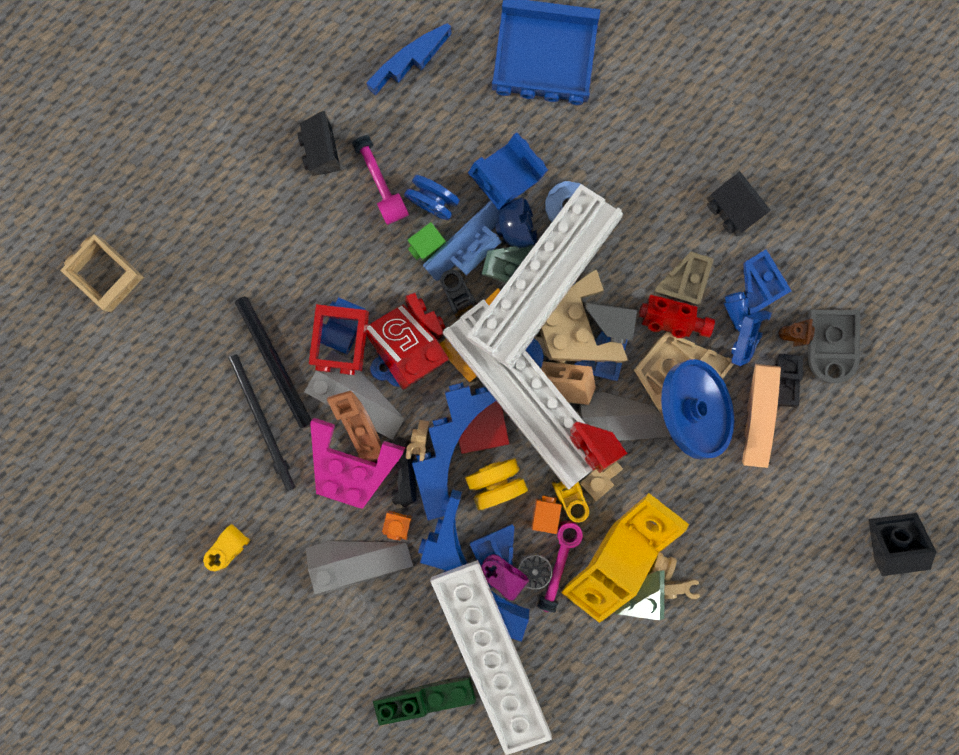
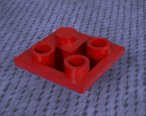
[569,421,628,474]

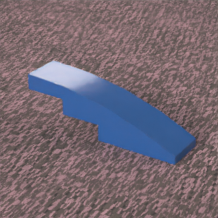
[366,23,452,95]

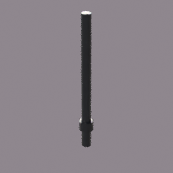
[229,354,296,491]

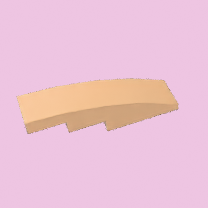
[742,364,781,468]

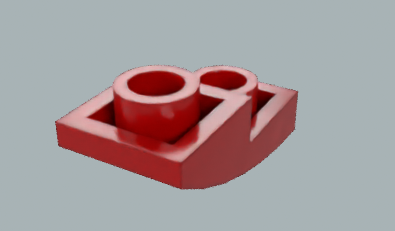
[405,292,445,340]

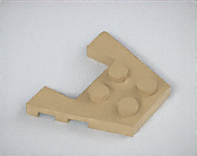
[540,270,628,363]
[634,332,734,418]

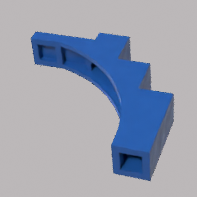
[412,382,496,520]
[418,489,529,642]

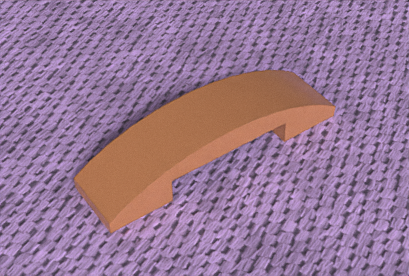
[327,391,382,463]

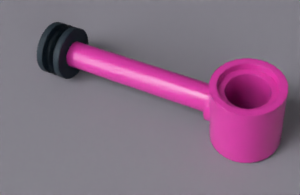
[352,135,409,225]
[537,520,583,613]

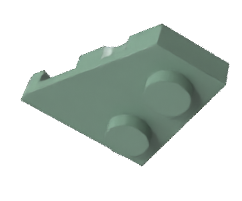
[482,245,535,283]

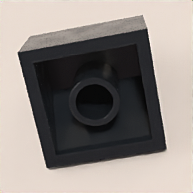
[297,111,341,176]
[706,171,771,236]
[869,513,936,576]

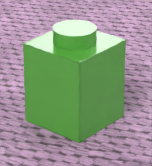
[408,222,446,262]

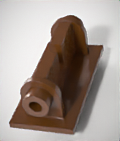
[778,319,815,347]

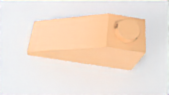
[541,362,596,405]

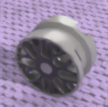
[518,553,552,590]

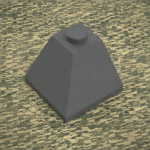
[583,301,637,344]

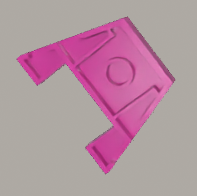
[310,418,405,509]

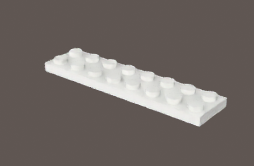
[430,560,552,755]

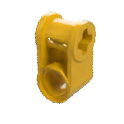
[552,481,589,523]
[203,524,250,571]

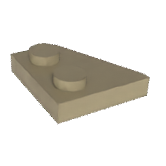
[653,252,714,306]

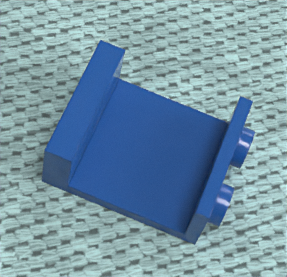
[468,133,548,210]

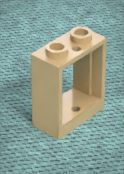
[60,235,144,312]

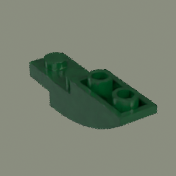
[373,677,476,726]

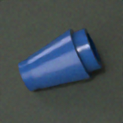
[724,292,749,329]

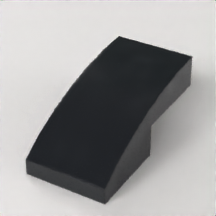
[776,354,803,408]

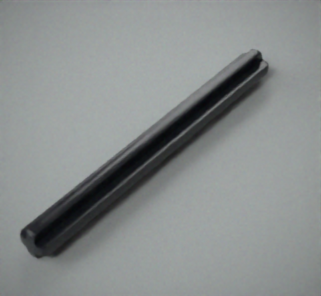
[235,296,312,428]

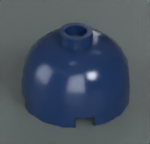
[495,197,538,248]

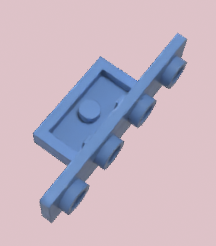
[423,200,502,281]

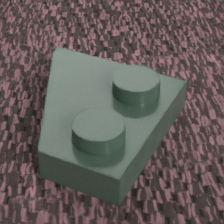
[615,570,665,620]

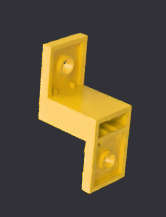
[561,493,689,623]

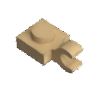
[406,420,429,461]
[580,462,623,501]
[664,579,700,599]

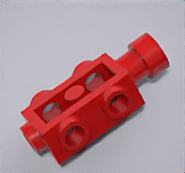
[638,294,715,338]

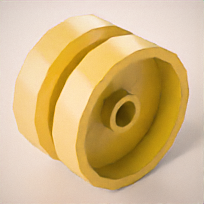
[465,458,528,510]

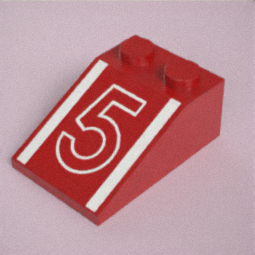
[366,304,449,390]

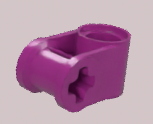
[481,554,529,601]

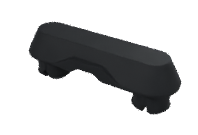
[388,437,417,507]

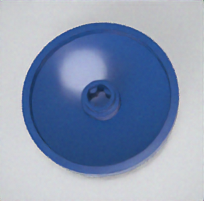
[661,359,734,460]

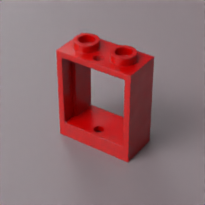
[309,304,369,375]

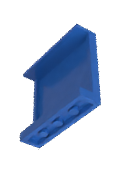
[492,0,601,105]

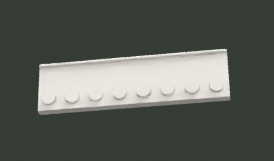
[467,184,623,370]
[443,299,592,490]

